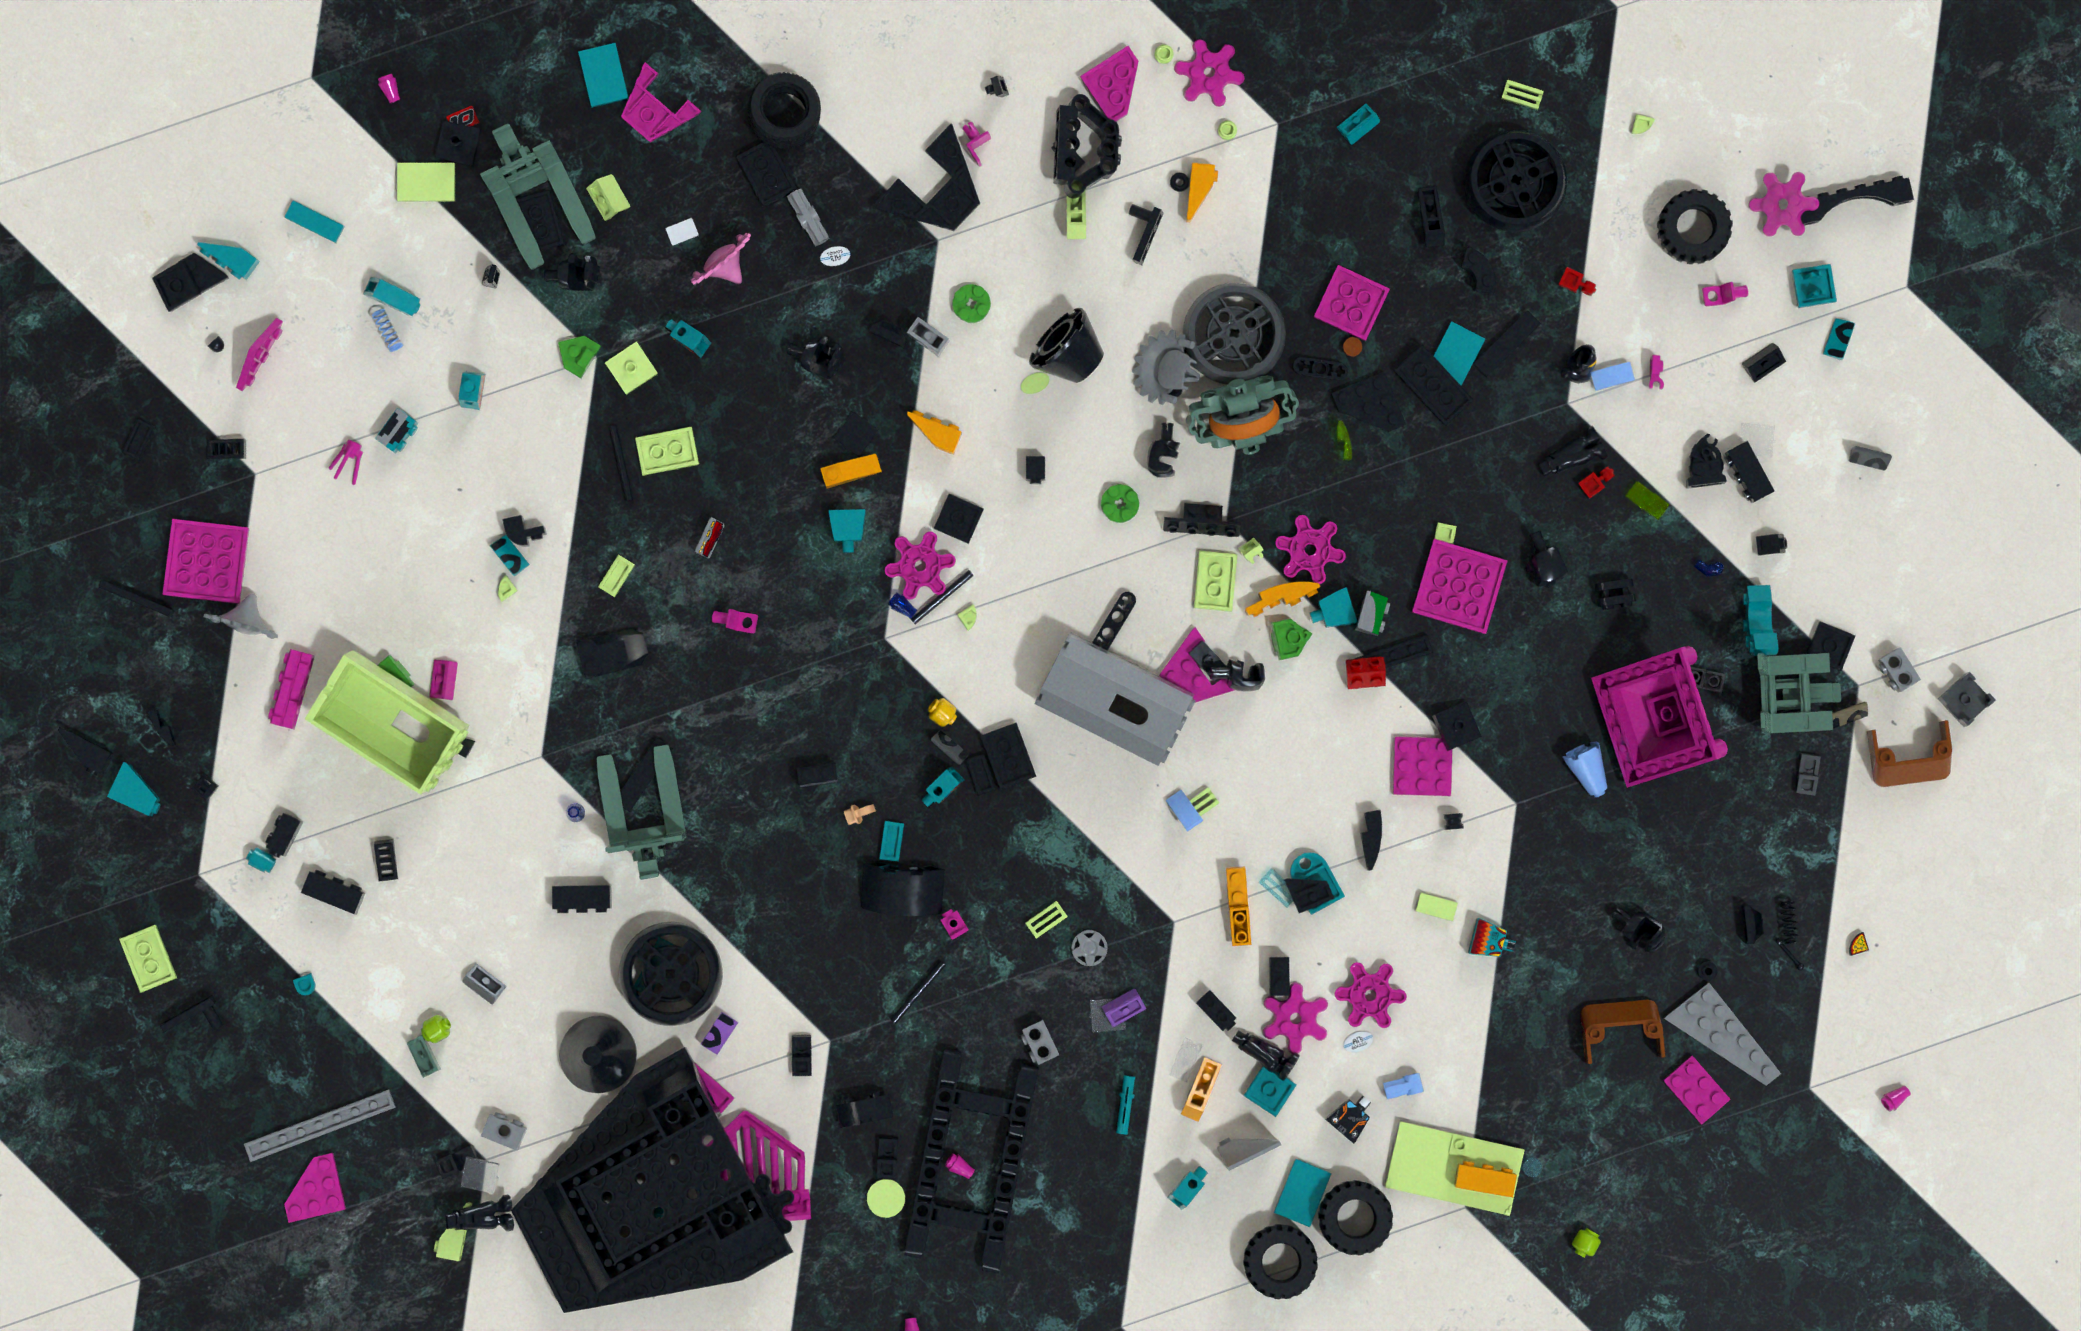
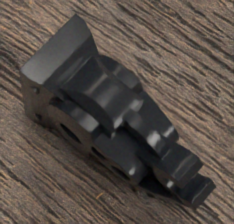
[1686,434,1727,489]

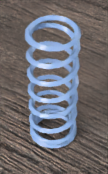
[372,309,403,352]

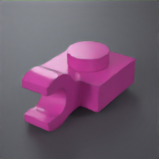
[1648,355,1664,390]

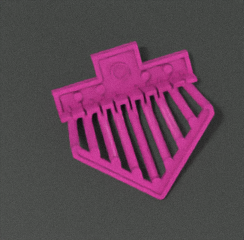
[695,1111,811,1221]

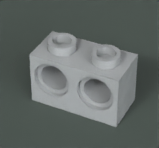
[1878,647,1921,693]
[1020,1020,1059,1065]

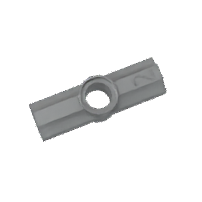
[787,189,829,247]

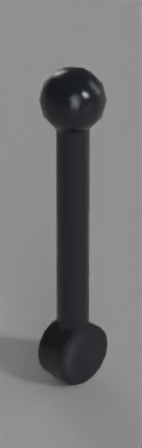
[1775,938,1804,971]

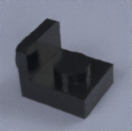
[1756,534,1787,556]

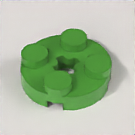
[953,284,991,323]
[1101,484,1139,523]

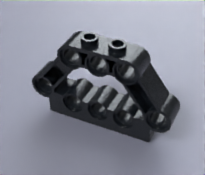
[1053,94,1122,199]

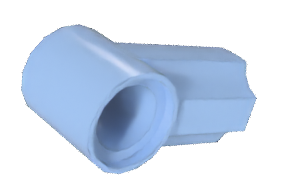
[1383,1073,1424,1099]

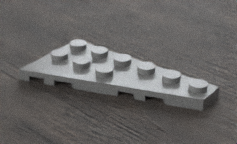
[1663,983,1781,1086]

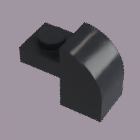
[502,515,547,547]

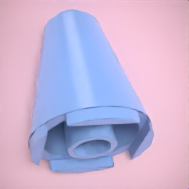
[1563,741,1607,797]

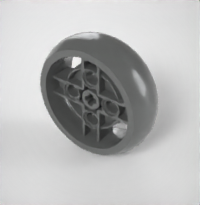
[1183,283,1286,385]

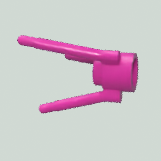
[329,440,363,485]

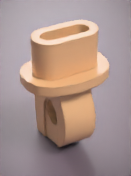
[844,804,876,825]

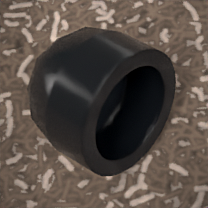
[208,336,224,352]

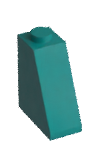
[363,277,420,316]
[107,762,161,816]

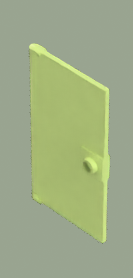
[1385,1121,1525,1216]

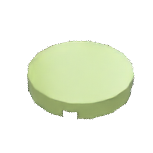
[867,1179,905,1218]

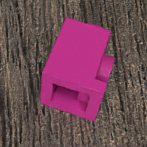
[941,909,969,940]

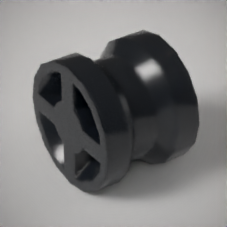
[1443,813,1464,830]

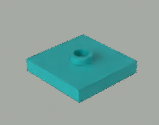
[1243,1066,1297,1117]

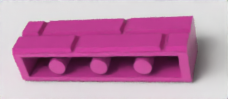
[268,649,315,730]

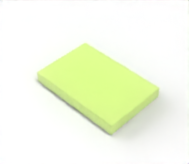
[397,163,455,202]
[635,427,699,476]
[1194,551,1238,612]
[119,925,177,993]

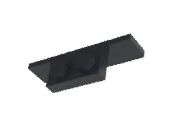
[1163,503,1241,537]

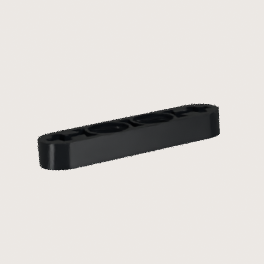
[1092,592,1136,651]

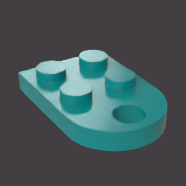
[1290,853,1345,915]

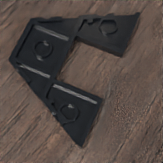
[872,124,980,231]

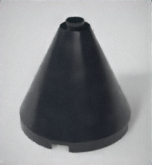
[559,1016,637,1093]

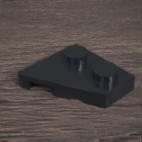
[178,253,229,294]
[1284,878,1335,914]

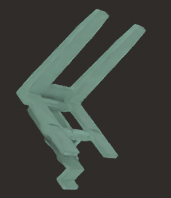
[480,124,596,270]
[1758,653,1841,734]
[597,745,687,880]

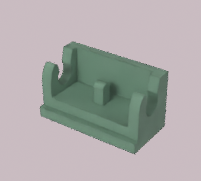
[407,1035,441,1078]

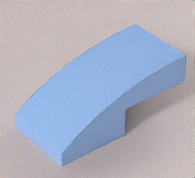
[1591,362,1635,391]
[1166,790,1203,832]

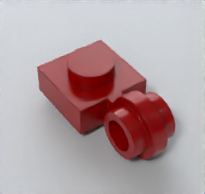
[1559,267,1596,296]
[1578,467,1615,499]

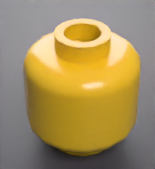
[928,698,957,727]

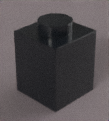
[1026,456,1045,485]

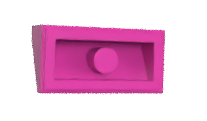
[429,660,458,700]

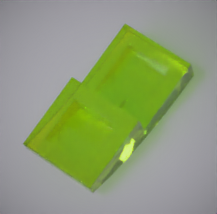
[1336,421,1352,461]
[1625,481,1670,520]

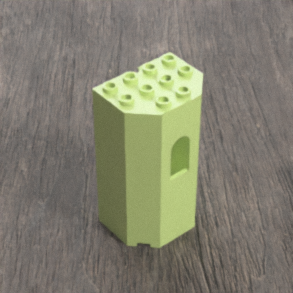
[305,650,469,795]

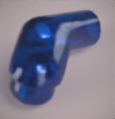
[1694,559,1724,577]

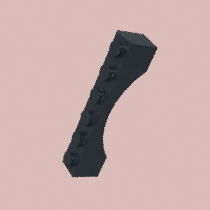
[1801,176,1914,226]

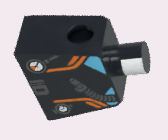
[1325,1096,1371,1144]

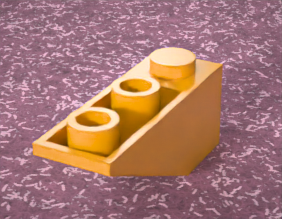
[907,410,962,455]

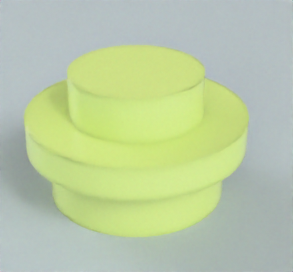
[1155,45,1174,64]
[1218,121,1237,140]

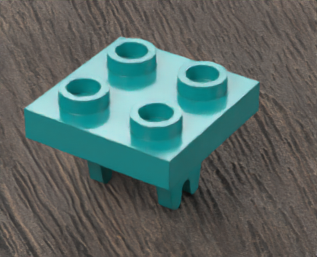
[1792,264,1837,308]

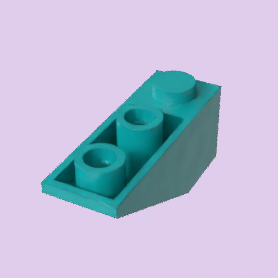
[197,242,260,280]

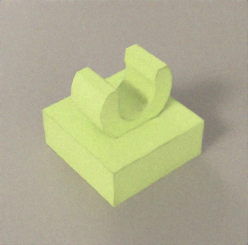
[1238,538,1263,564]

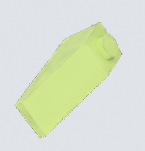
[1066,184,1086,239]
[434,1202,472,1261]

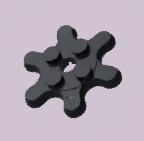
[756,1174,794,1234]

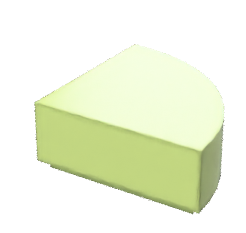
[1631,114,1655,134]
[498,575,517,602]
[958,604,977,631]

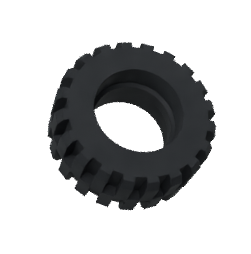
[1657,189,1733,264]
[1318,1180,1393,1255]
[1243,1224,1318,1300]

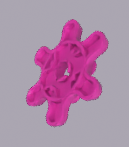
[1174,39,1245,107]
[1749,172,1819,237]
[1275,515,1346,584]
[885,532,956,600]
[1335,962,1407,1028]
[1263,982,1328,1054]

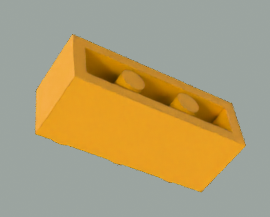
[1454,1161,1517,1198]

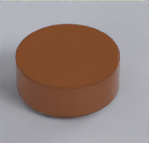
[1343,337,1362,357]

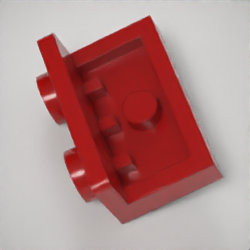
[1346,657,1386,689]

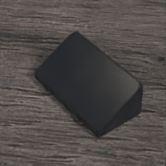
[1742,343,1786,382]

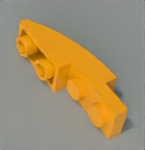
[1245,582,1321,617]
[1226,866,1252,946]

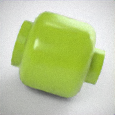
[421,1015,451,1043]
[1572,1228,1601,1258]

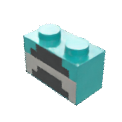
[375,408,418,454]

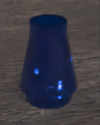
[888,592,917,619]
[566,803,585,822]

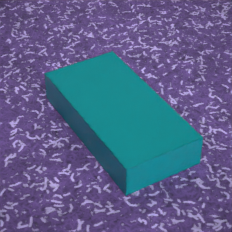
[880,821,904,862]

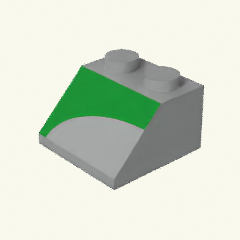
[1355,591,1390,636]

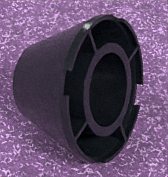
[1029,308,1104,383]

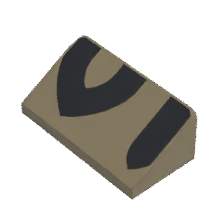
[1832,702,1868,728]

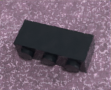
[1724,441,1775,503]
[301,870,365,915]
[552,885,612,913]

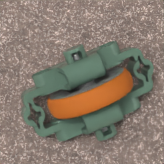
[1186,375,1299,455]

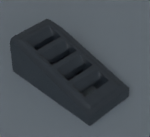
[482,264,501,289]
[207,439,246,459]
[374,839,398,881]

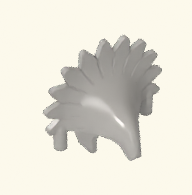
[1132,330,1200,405]
[203,594,278,639]

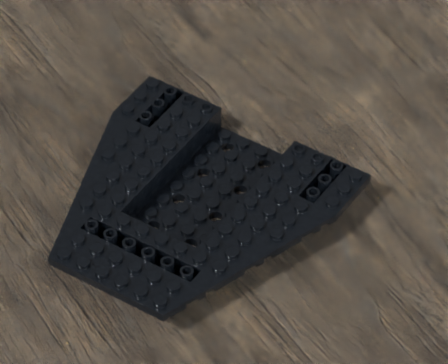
[511,1047,793,1313]

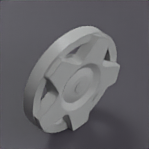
[1071,930,1108,966]

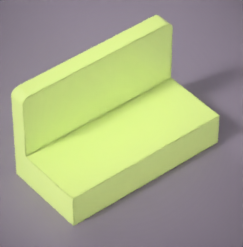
[586,174,630,221]

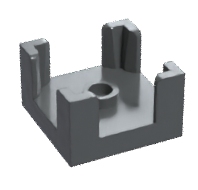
[1938,672,1996,727]

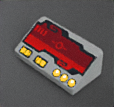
[695,517,724,558]

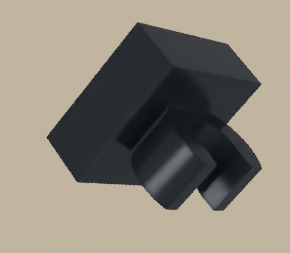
[985,76,1009,97]
[191,774,219,801]

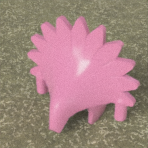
[691,232,751,285]

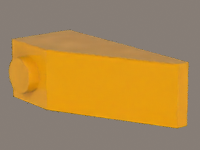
[1186,163,1218,223]
[820,454,882,489]
[1181,1057,1222,1122]

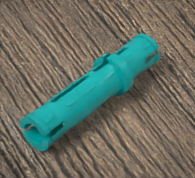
[1116,1075,1135,1135]

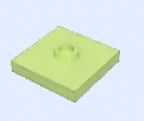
[605,341,658,395]

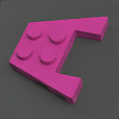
[621,62,701,143]
[1159,627,1235,703]

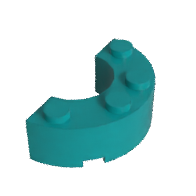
[1743,585,1779,656]

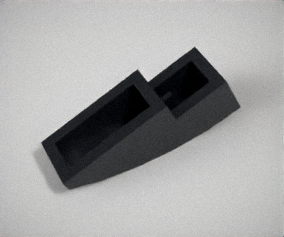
[1360,810,1382,871]

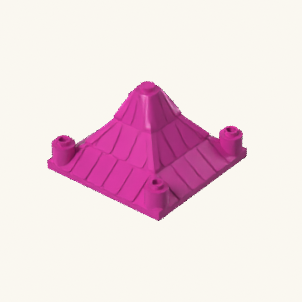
[1591,646,1728,788]

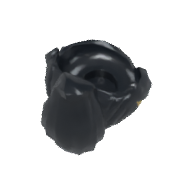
[1561,344,1597,384]

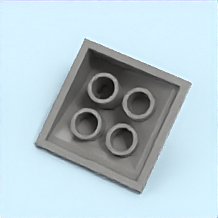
[1217,1138,1281,1171]

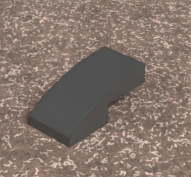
[1796,753,1821,796]

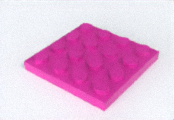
[163,519,249,604]
[1412,539,1507,634]

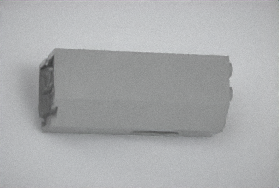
[1034,633,1196,766]

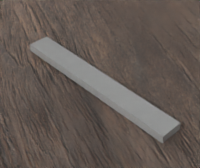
[244,1089,396,1162]

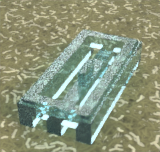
[1258,868,1293,908]

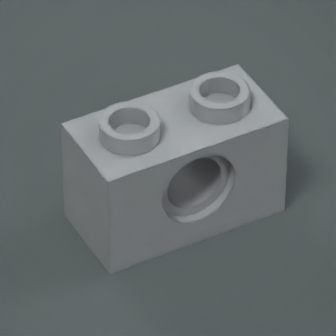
[907,317,950,357]
[481,1112,527,1151]

